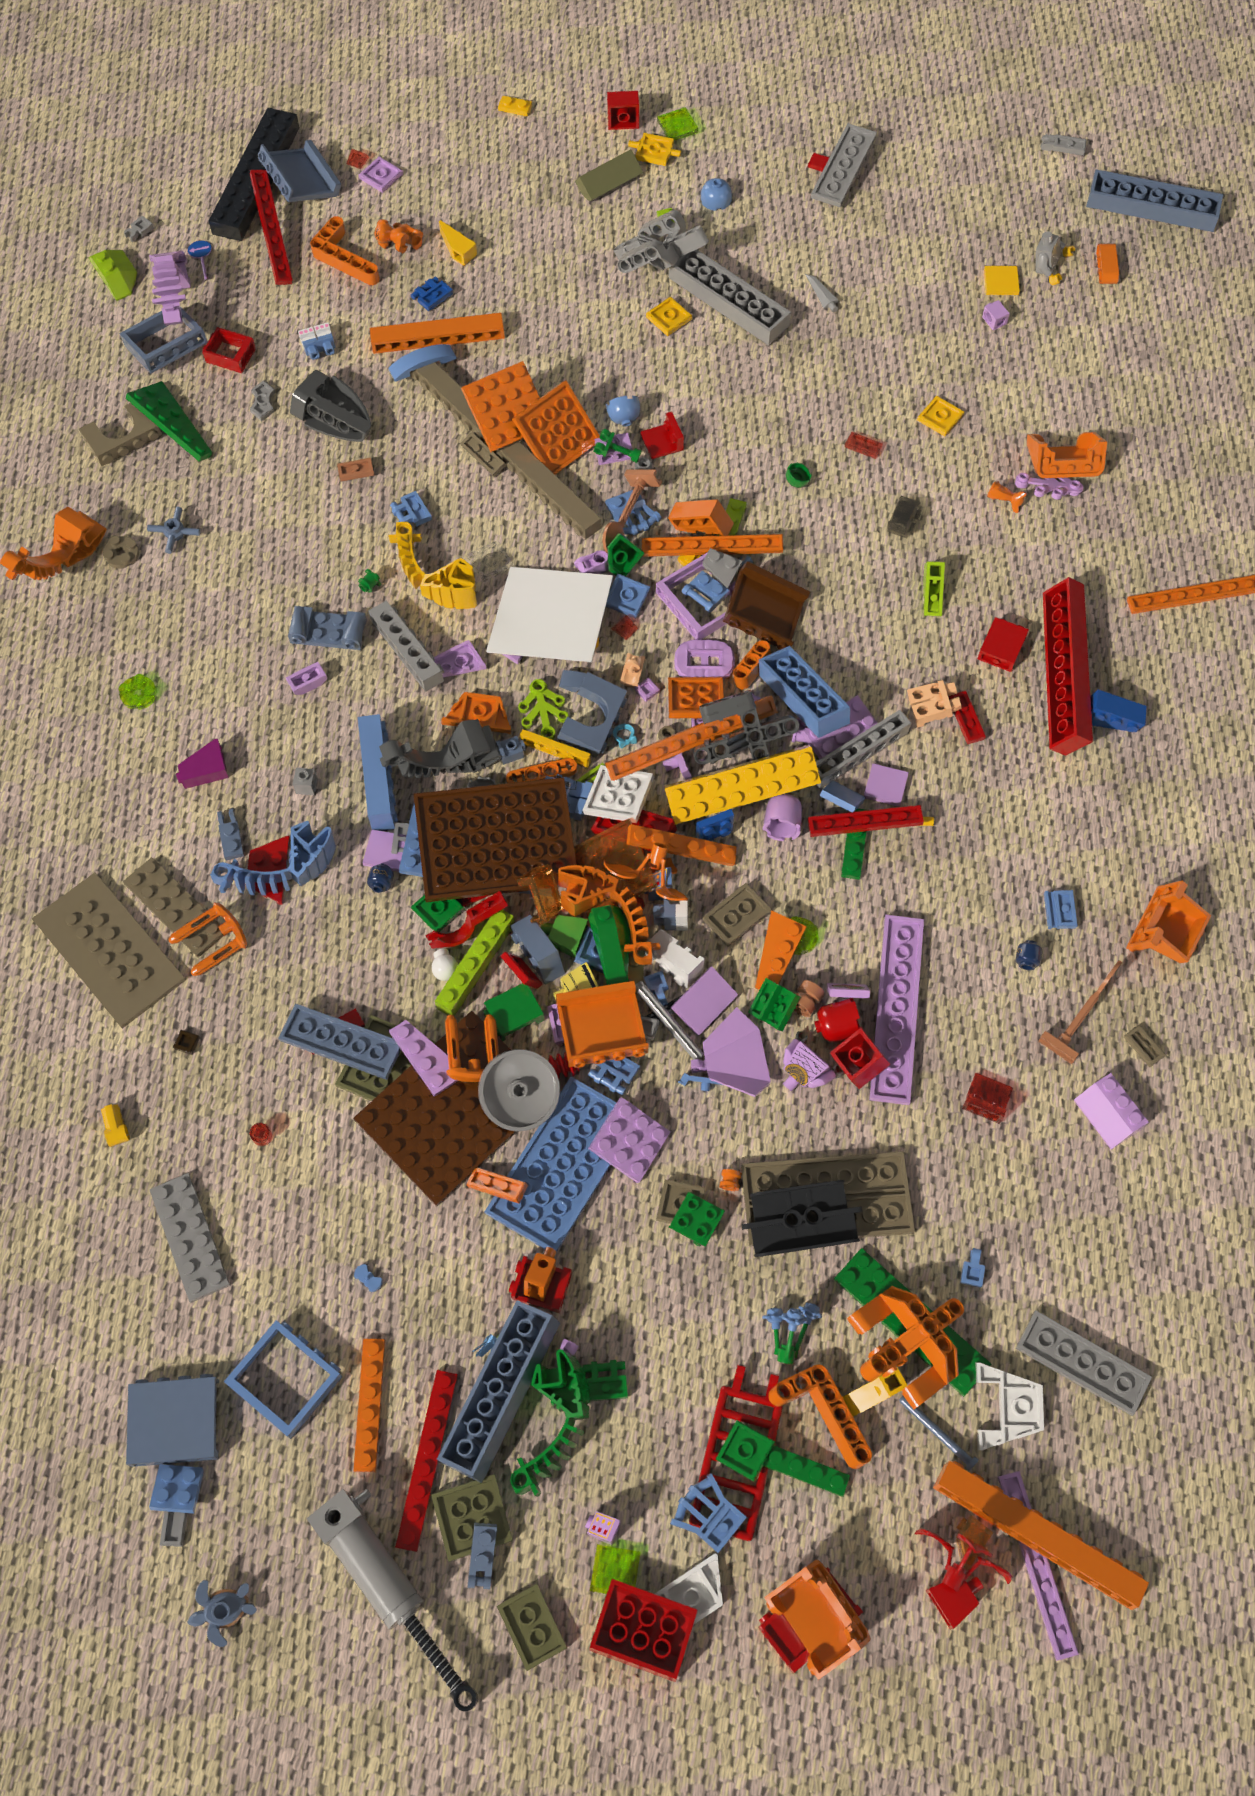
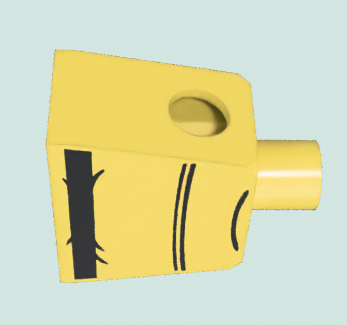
[553,962,599,1000]

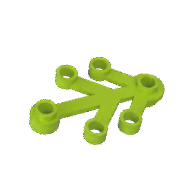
[518,679,568,740]

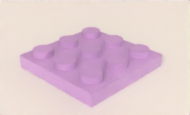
[588,1097,670,1183]

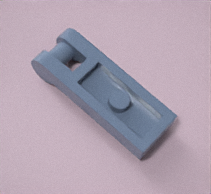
[467,1523,497,1589]

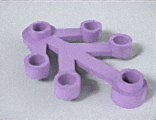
[1015,472,1083,500]

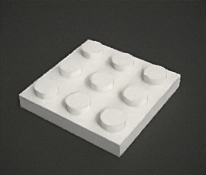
[583,765,654,823]

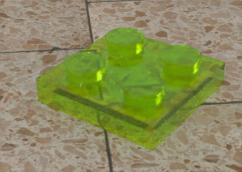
[657,107,698,141]
[590,1544,641,1594]

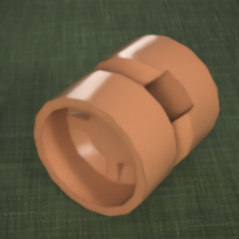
[794,980,825,1017]

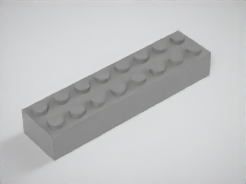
[669,249,791,345]

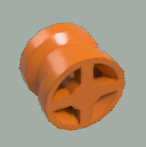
[719,1169,742,1191]

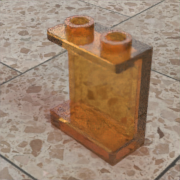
[517,864,563,924]

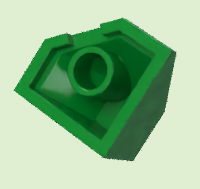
[607,533,644,577]

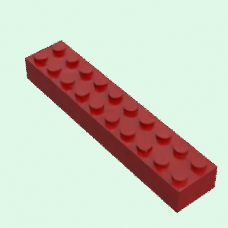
[1043,577,1093,755]

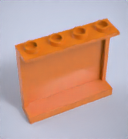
[556,981,649,1068]

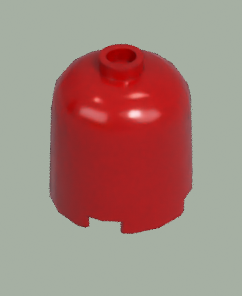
[814,998,863,1042]

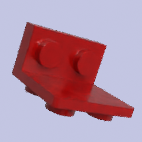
[640,411,684,459]

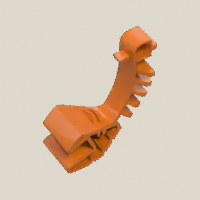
[0,507,107,580]
[558,865,661,965]

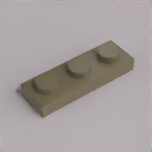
[460,431,506,478]

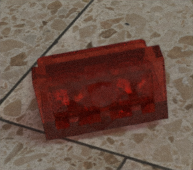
[962,1073,1013,1124]

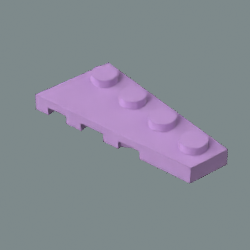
[389,1020,462,1097]

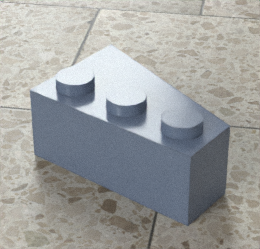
[510,914,565,985]

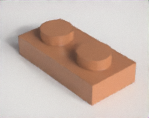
[337,458,374,482]

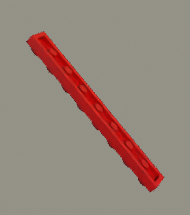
[250,170,293,285]
[395,1370,458,1552]

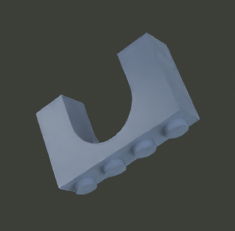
[557,672,627,758]

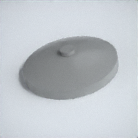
[478,1049,560,1131]

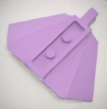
[691,1007,771,1097]

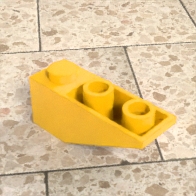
[439,220,477,266]
[842,1367,908,1417]

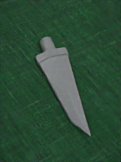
[805,274,838,312]

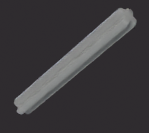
[635,981,704,1060]

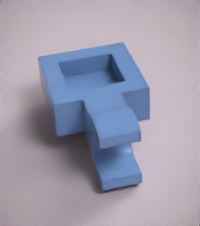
[644,971,669,1006]
[960,1248,985,1288]

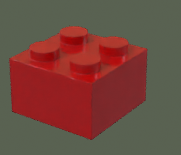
[607,91,639,130]
[830,1028,891,1089]

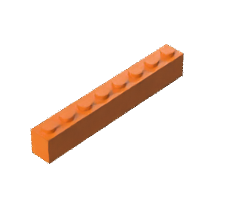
[370,313,505,354]

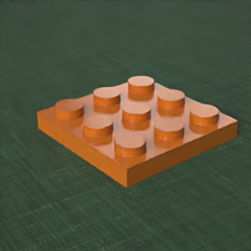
[668,677,724,719]

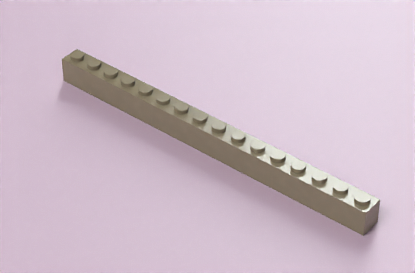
[410,362,601,540]

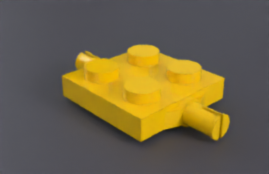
[628,133,681,166]

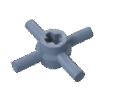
[147,507,201,554]

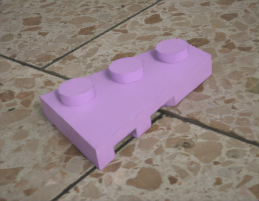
[434,640,486,678]

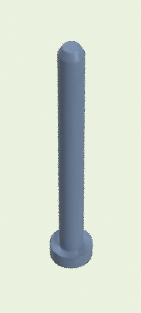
[899,1396,979,1471]

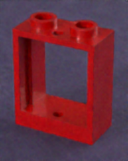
[202,327,256,373]

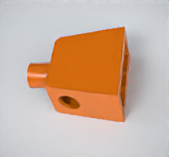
[524,1247,556,1302]

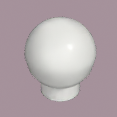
[432,949,458,981]

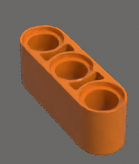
[1096,244,1119,284]
[733,640,771,690]

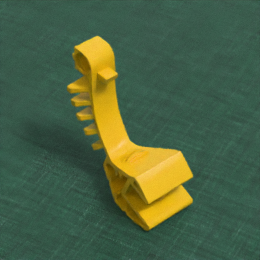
[388,522,477,609]

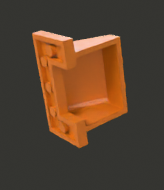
[1126,880,1211,963]

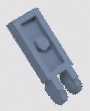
[217,808,244,860]

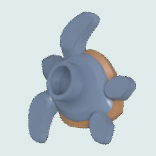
[187,1580,257,1647]

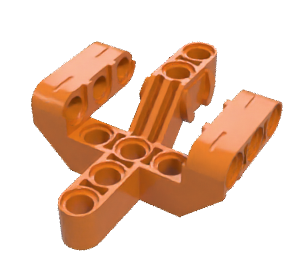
[847,1286,964,1410]

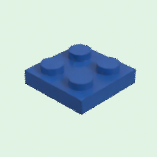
[695,809,734,841]

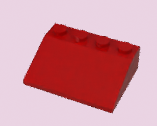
[589,1579,698,1682]

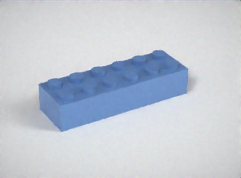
[759,646,850,738]
[358,714,398,831]

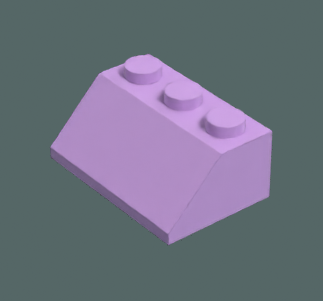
[1074,1073,1149,1149]

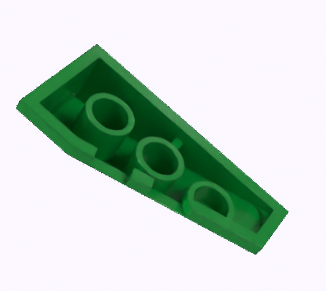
[588,905,630,985]

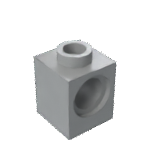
[293,768,318,796]

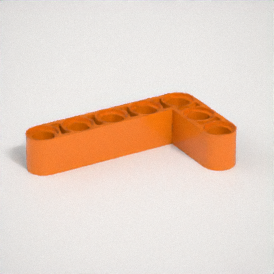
[310,216,380,285]
[768,1364,872,1469]

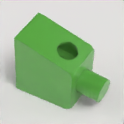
[541,915,588,958]

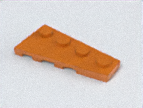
[755,910,807,990]

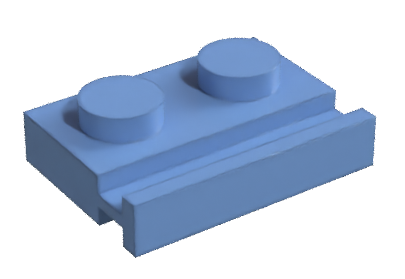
[1044,890,1078,929]

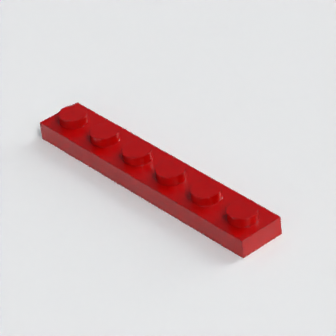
[808,805,924,837]

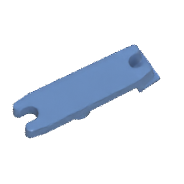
[678,1073,722,1091]

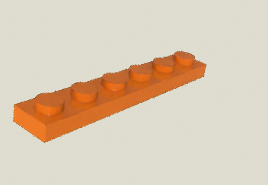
[627,824,737,866]
[353,1339,385,1472]

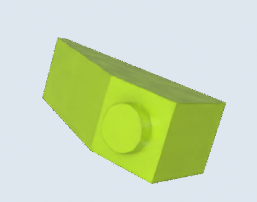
[923,561,945,616]

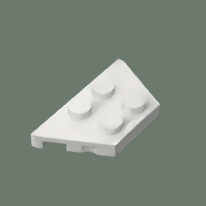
[655,1553,723,1625]

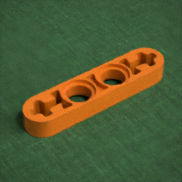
[506,758,577,783]

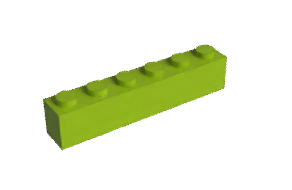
[435,910,515,1016]

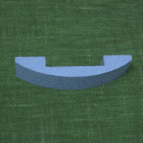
[388,344,457,382]

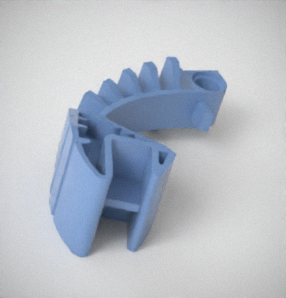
[210,821,336,895]

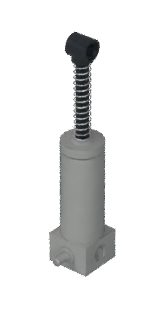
[306,1489,478,1711]

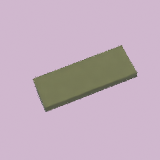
[575,149,643,201]

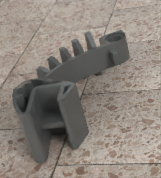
[379,719,501,778]

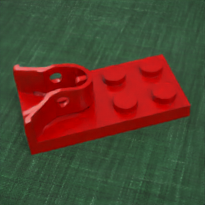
[591,810,677,851]

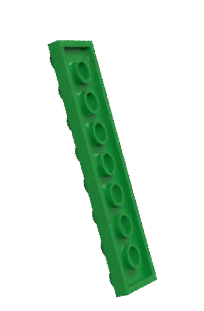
[834,1248,992,1397]

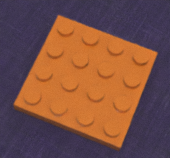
[461,361,540,453]
[512,380,600,475]

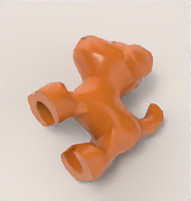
[374,219,423,254]

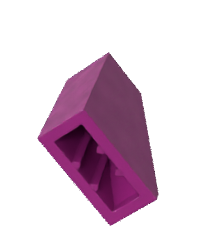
[176,738,229,789]

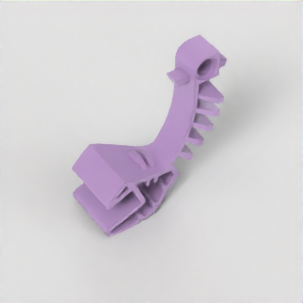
[149,250,191,326]

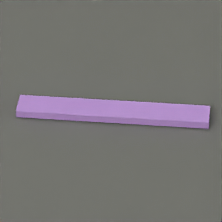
[998,1471,1079,1661]

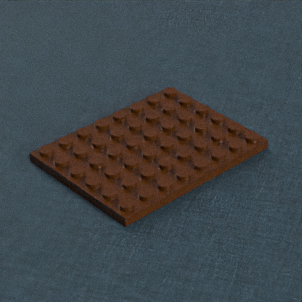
[413,777,577,902]
[353,1011,516,1207]

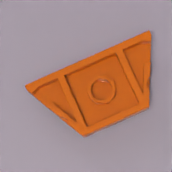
[441,692,511,734]

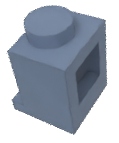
[496,736,526,765]

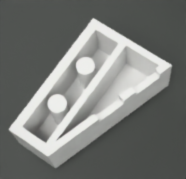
[645,929,704,988]

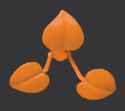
[604,843,688,901]

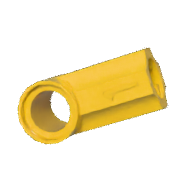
[101,1104,130,1147]

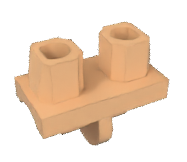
[620,653,645,688]

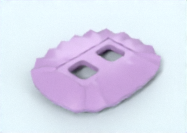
[674,639,735,680]

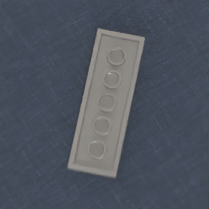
[811,123,877,207]
[149,1173,230,1303]
[1015,1310,1152,1416]

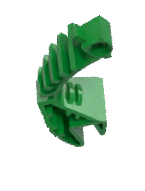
[510,1349,590,1497]

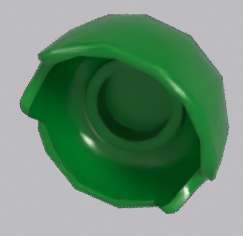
[785,462,812,488]

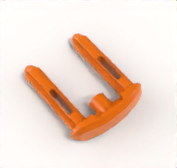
[168,902,247,976]
[445,1014,499,1082]

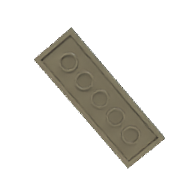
[123,857,224,958]

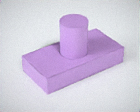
[662,752,692,780]

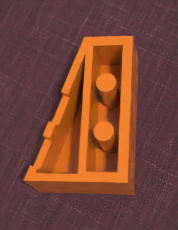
[668,499,734,536]

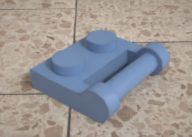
[682,570,730,613]

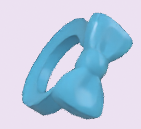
[613,724,637,749]

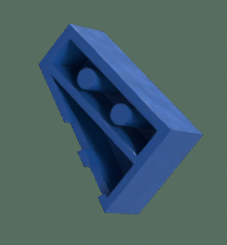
[1090,689,1147,732]

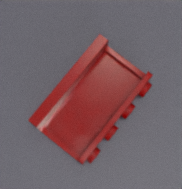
[758,1567,863,1673]

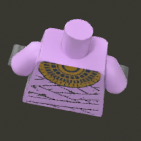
[783,1031,844,1091]

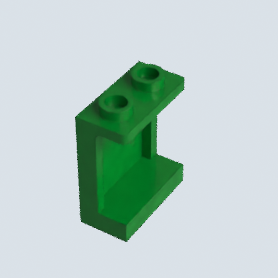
[483,983,545,1041]

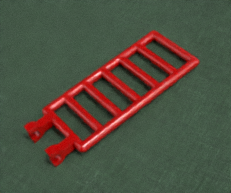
[689,1365,783,1541]

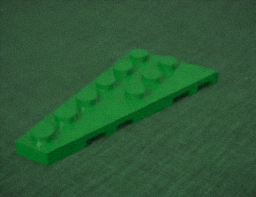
[125,381,212,462]

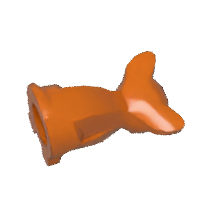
[987,481,1027,513]

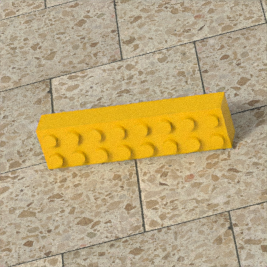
[664,745,821,824]

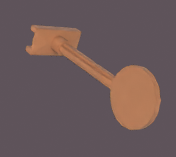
[602,470,662,554]
[1038,960,1122,1064]

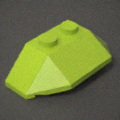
[88,250,137,301]

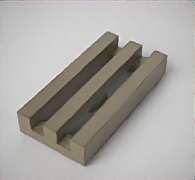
[1124,1024,1166,1067]

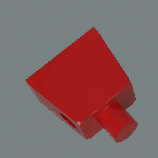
[926,1576,984,1630]

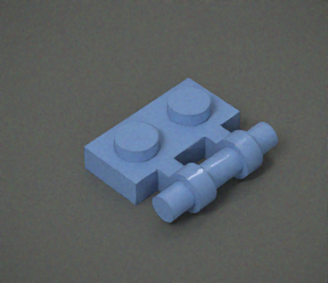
[390,491,432,527]
[588,1057,640,1095]

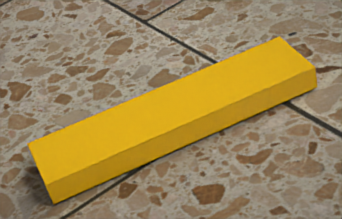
[520,729,591,768]

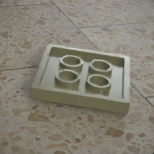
[431,1474,513,1562]

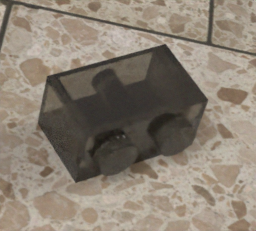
[887,496,922,539]

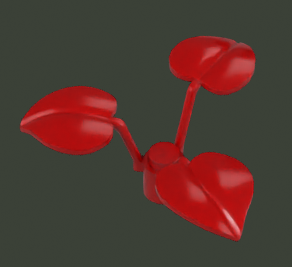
[915,1529,1013,1592]

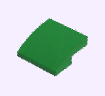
[748,978,801,1032]

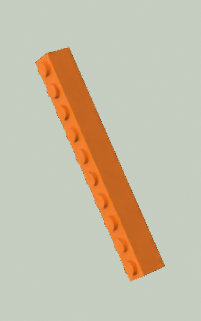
[933,1461,1149,1610]

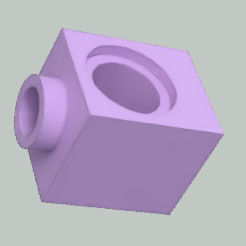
[982,300,1010,330]

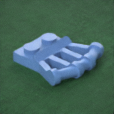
[605,490,662,536]
[670,1473,747,1553]

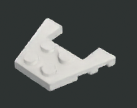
[976,1363,1044,1450]

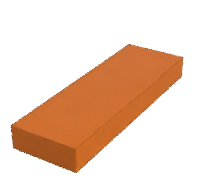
[466,1167,528,1204]

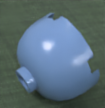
[701,178,732,211]
[606,396,641,427]

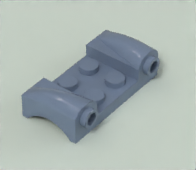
[288,606,367,650]

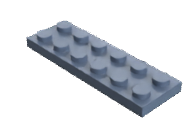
[278,1003,401,1080]

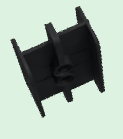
[741,1180,863,1257]

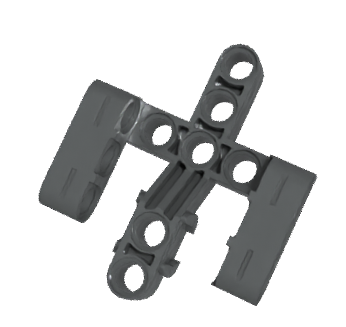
[693,690,799,764]

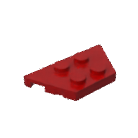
[245,836,290,905]

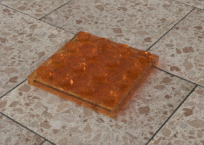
[574,818,658,917]

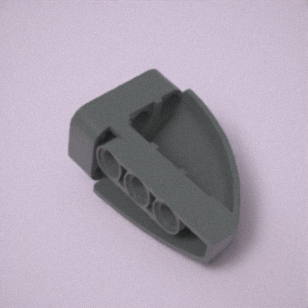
[290,369,371,442]

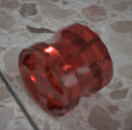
[249,1123,272,1146]

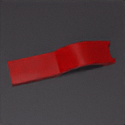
[425,891,508,949]

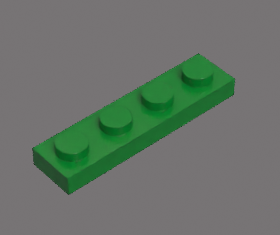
[841,808,869,880]
[763,1446,850,1497]

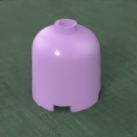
[763,793,802,841]

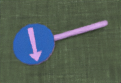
[188,240,212,279]

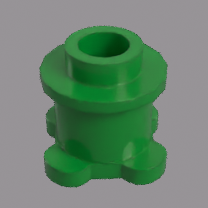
[358,569,381,593]

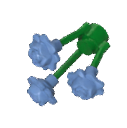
[762,1302,822,1364]

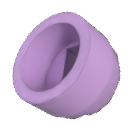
[560,1339,579,1355]

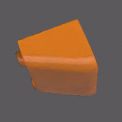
[1027,432,1107,478]
[764,1560,871,1680]

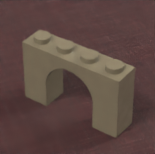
[79,403,162,466]

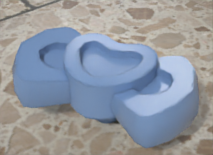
[354,1264,383,1292]

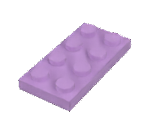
[801,695,877,759]

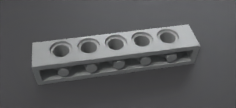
[368,600,444,692]
[816,710,911,789]

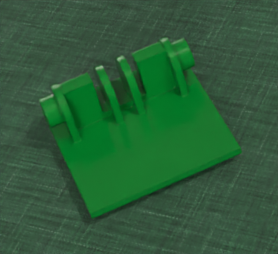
[669,1192,725,1247]

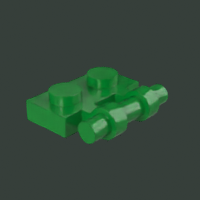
[582,1360,628,1402]

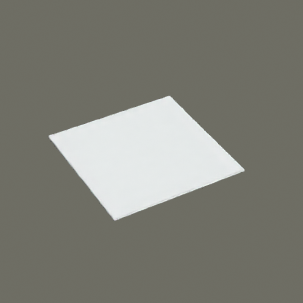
[486,567,613,662]

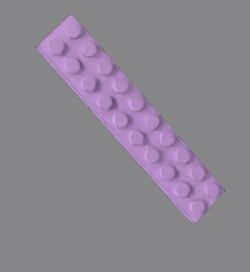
[869,915,924,1105]

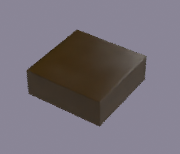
[173,1030,200,1055]

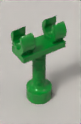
[594,429,642,463]

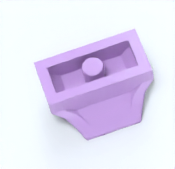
[286,662,327,695]

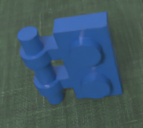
[410,276,453,311]

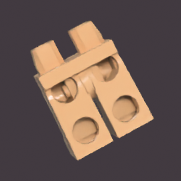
[907,680,962,728]

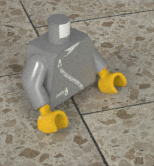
[1036,231,1075,285]

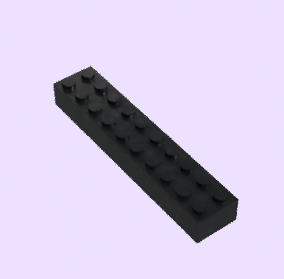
[208,107,300,241]

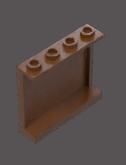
[723,561,810,650]

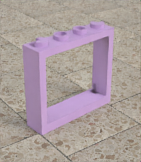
[656,552,736,640]

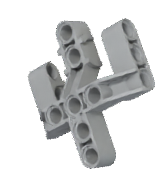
[613,210,709,273]

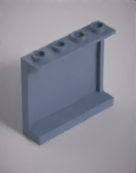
[258,140,341,202]
[126,1374,219,1467]

